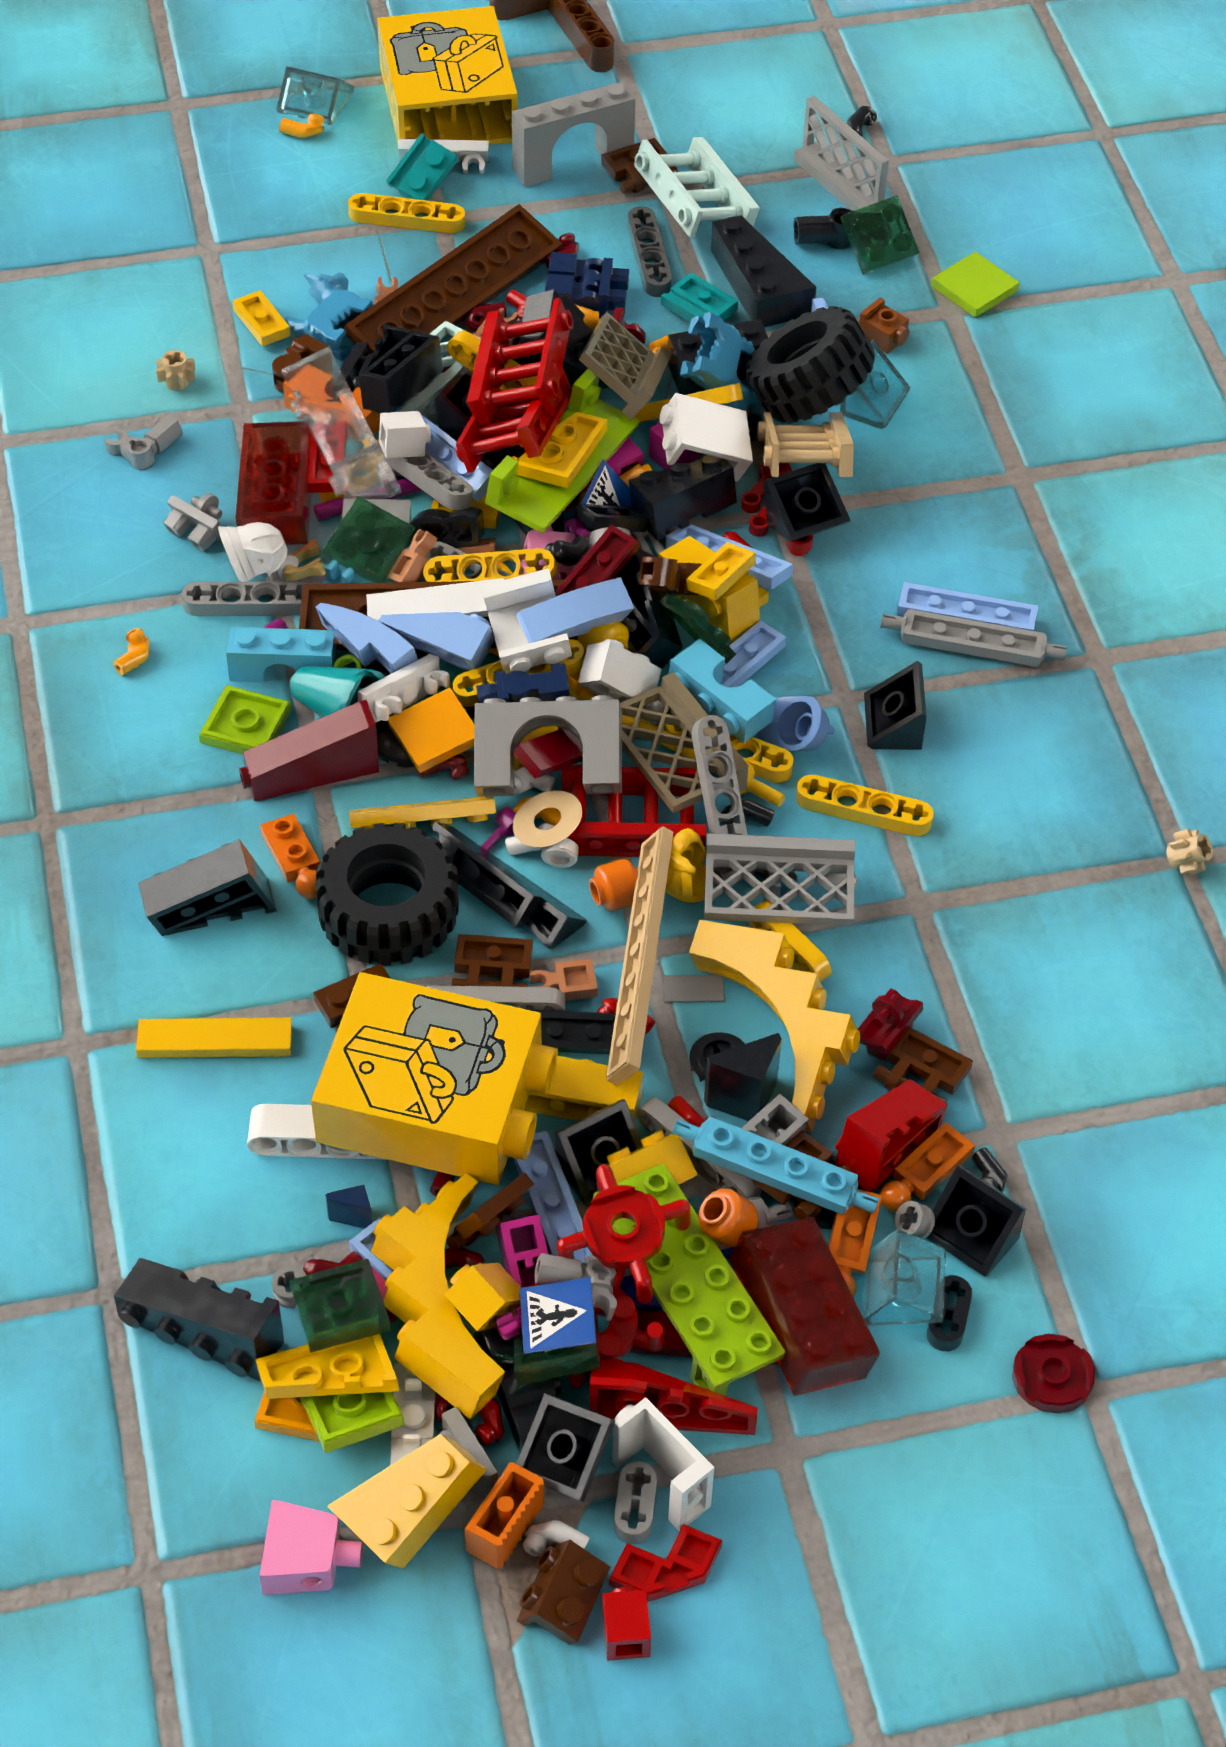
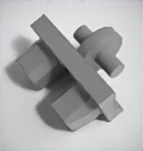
[163,493,223,552]

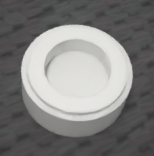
[541,838,579,868]

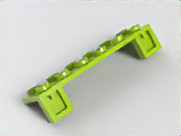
[485,369,640,533]
[593,1164,785,1396]

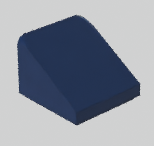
[325,1185,372,1229]

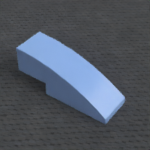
[516,577,634,643]
[316,603,418,674]

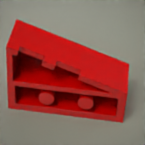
[834,1079,948,1192]

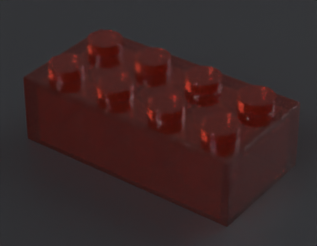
[235,421,312,545]
[729,1216,880,1396]

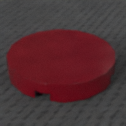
[1012,1334,1095,1413]

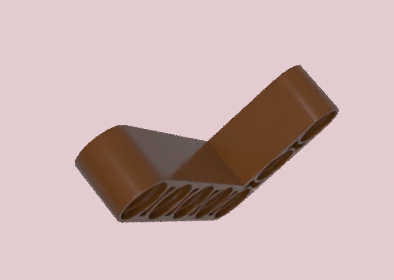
[489,0,614,72]

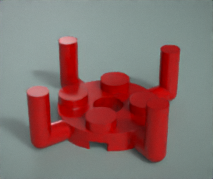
[557,1164,691,1304]
[532,1268,664,1389]

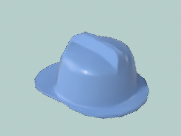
[756,696,835,751]

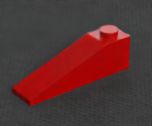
[589,1358,758,1435]

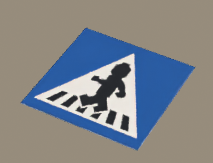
[581,459,632,507]
[519,1277,596,1354]

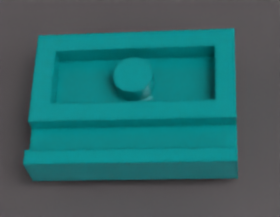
[386,133,458,201]
[661,272,738,322]

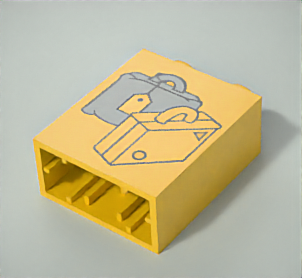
[377,6,518,145]
[311,972,558,1186]

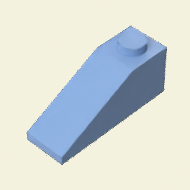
[378,612,495,671]

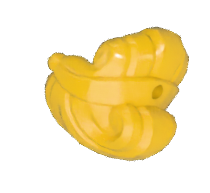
[665,828,706,903]

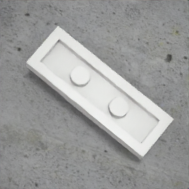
[398,139,490,174]
[357,654,450,723]
[390,1364,435,1466]

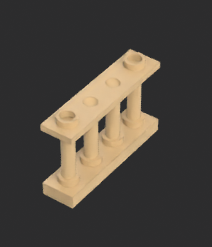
[757,412,854,477]

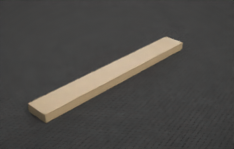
[606,826,674,1086]

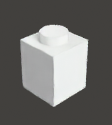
[379,411,431,458]

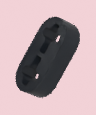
[927,1275,972,1352]

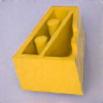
[659,536,760,648]
[327,1434,487,1569]

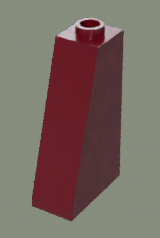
[239,700,379,801]

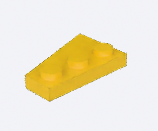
[512,412,607,488]
[255,1324,399,1399]

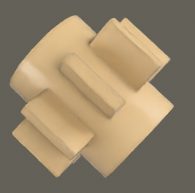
[156,350,196,391]
[1166,829,1213,875]

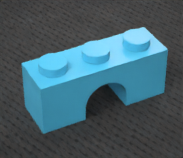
[226,627,336,682]
[669,639,776,744]

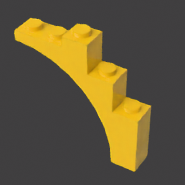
[689,920,860,1132]
[371,1172,505,1420]

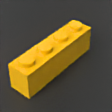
[524,1056,643,1123]

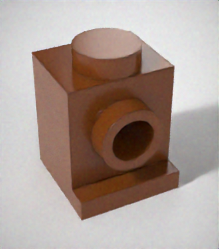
[859,297,909,354]

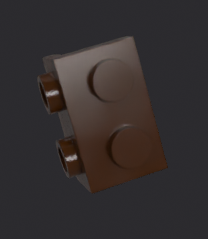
[517,1540,610,1645]

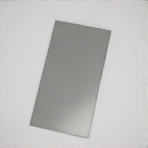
[663,975,724,1002]

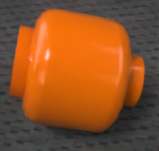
[589,858,638,912]
[698,1188,759,1247]

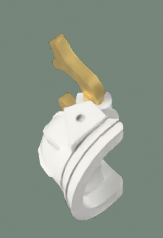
[218,522,326,582]

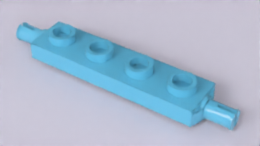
[672,1116,880,1215]

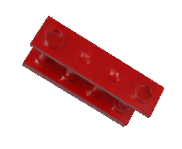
[466,298,573,426]
[456,366,572,473]
[562,765,706,857]

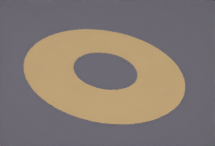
[513,791,582,847]

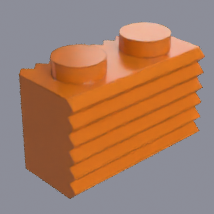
[464,1462,544,1569]

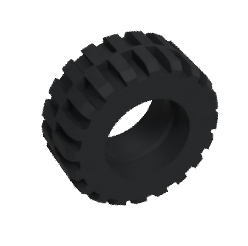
[746,306,875,423]
[315,823,459,966]

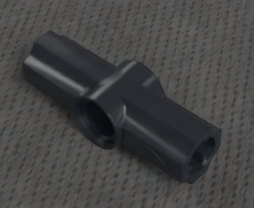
[793,207,889,250]

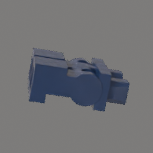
[545,252,629,319]
[476,663,570,730]

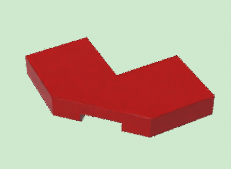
[609,1524,722,1602]

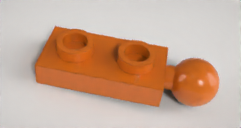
[260,813,320,899]
[880,1122,975,1213]
[824,1189,882,1304]

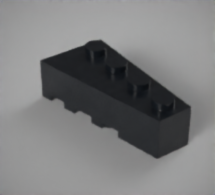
[711,215,816,327]
[114,1258,284,1381]

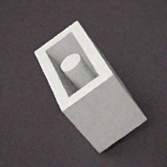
[577,639,662,709]

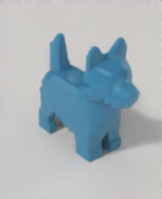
[285,273,373,361]
[680,312,762,411]

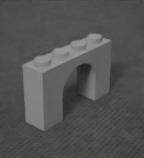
[512,82,636,187]
[474,695,622,797]

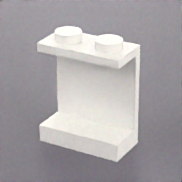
[659,393,753,482]
[481,568,572,674]
[612,1397,715,1531]

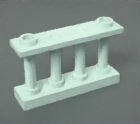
[634,137,760,237]

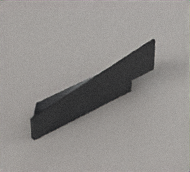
[432,822,587,949]

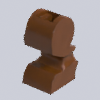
[272,333,331,393]
[639,557,702,595]

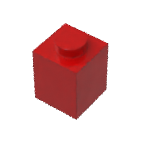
[602,1587,651,1661]

